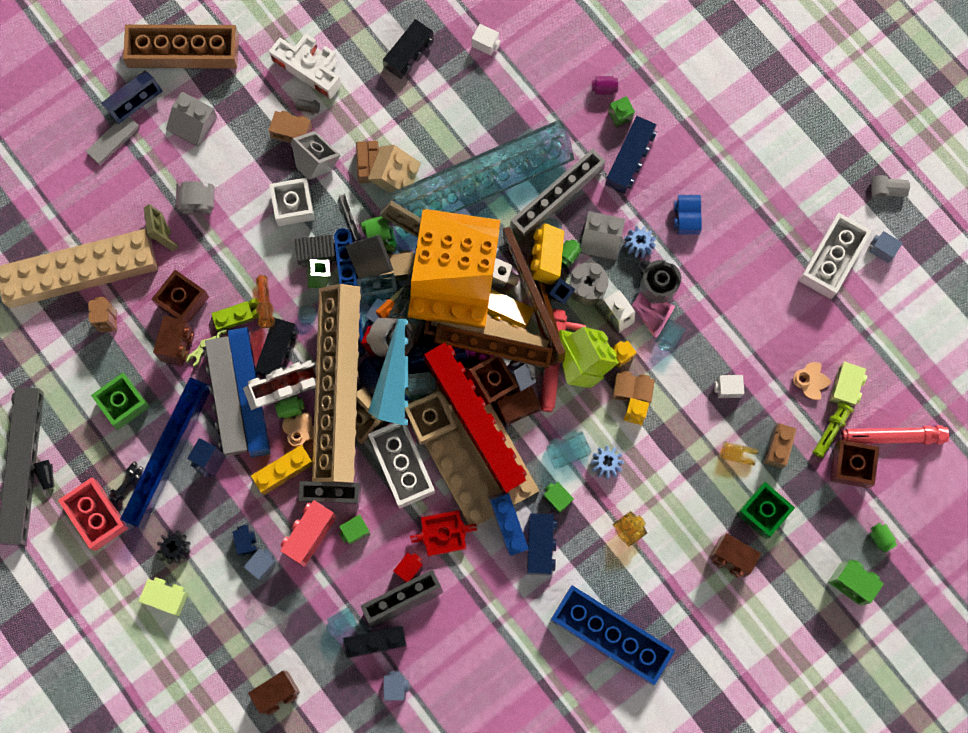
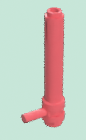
[540,309,585,412]
[841,425,949,445]

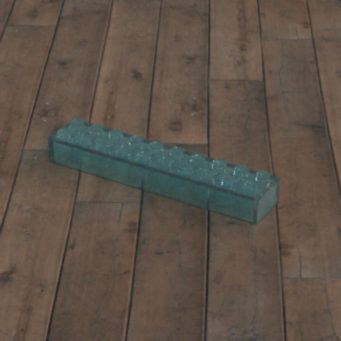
[389,120,575,234]

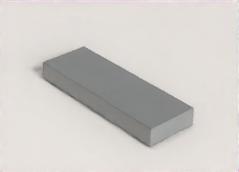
[86,117,140,165]

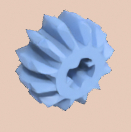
[624,226,656,258]
[590,446,624,479]

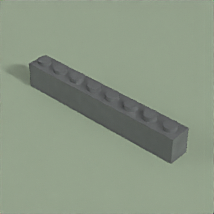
[0,387,44,546]

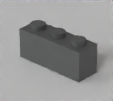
[299,481,361,504]

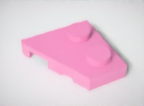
[632,291,675,339]

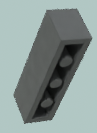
[361,569,444,629]

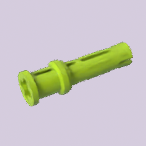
[812,402,854,458]

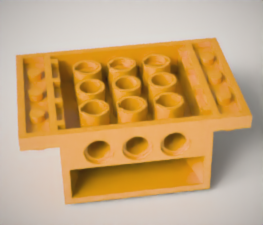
[408,209,500,329]

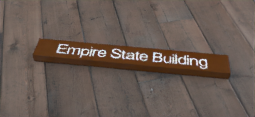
[503,227,565,363]

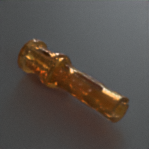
[256,275,275,328]

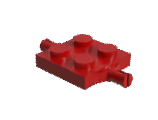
[410,510,477,557]

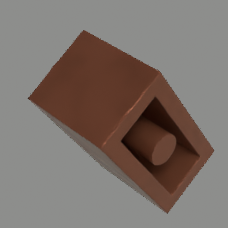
[496,386,541,426]

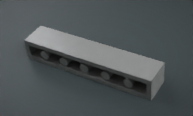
[510,149,606,240]
[203,336,249,456]

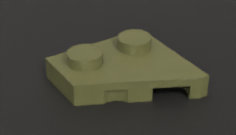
[144,204,178,251]

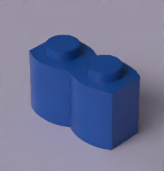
[673,195,702,235]

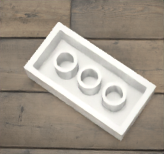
[798,212,872,299]
[368,423,435,509]

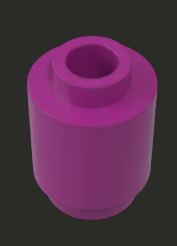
[591,76,618,95]

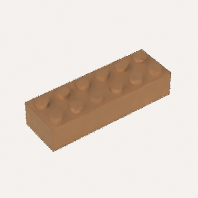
[123,24,239,69]

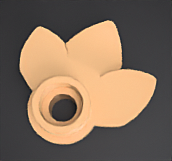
[793,362,831,400]
[282,412,314,447]

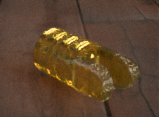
[720,442,759,466]

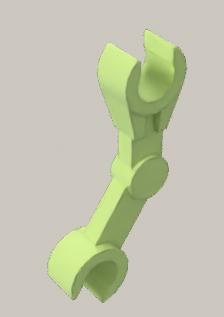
[187,330,227,367]

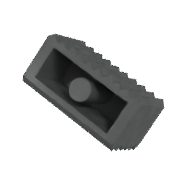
[295,235,336,267]

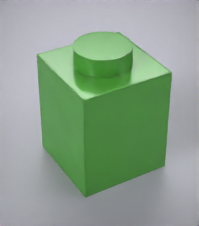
[608,96,635,128]
[307,259,330,288]
[543,482,574,514]
[339,514,371,545]

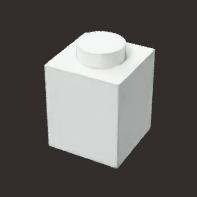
[472,24,501,56]
[714,375,744,398]

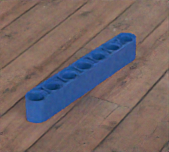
[334,228,365,358]
[228,327,271,458]

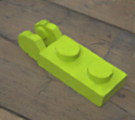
[211,297,267,332]

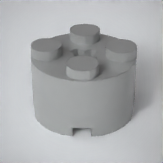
[176,181,214,215]
[569,263,609,306]
[366,318,413,357]

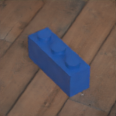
[488,492,529,556]

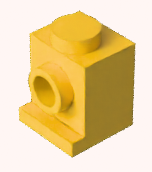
[612,340,637,368]
[623,398,649,426]

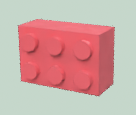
[58,477,129,551]
[280,500,337,568]

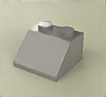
[166,92,217,147]
[291,131,341,180]
[580,211,625,261]

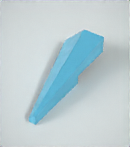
[368,319,408,425]

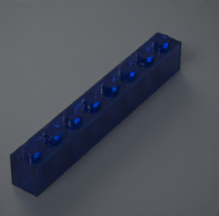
[120,377,210,530]

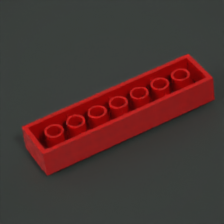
[422,342,527,493]

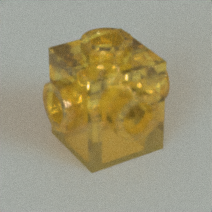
[612,511,648,547]

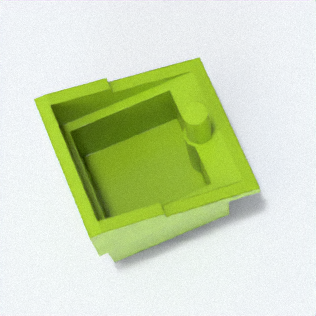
[559,327,619,388]

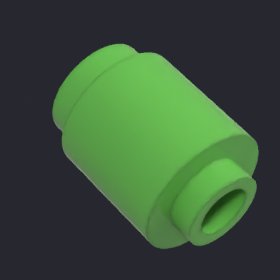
[561,239,582,268]
[275,395,305,419]
[869,522,897,553]

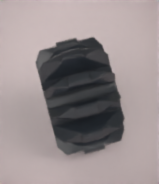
[157,531,191,565]

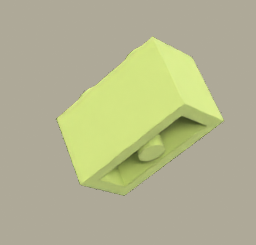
[829,362,867,407]
[138,577,188,616]

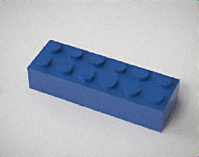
[550,585,675,686]

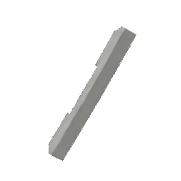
[339,194,361,240]

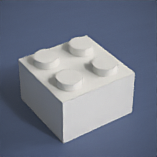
[269,178,315,227]

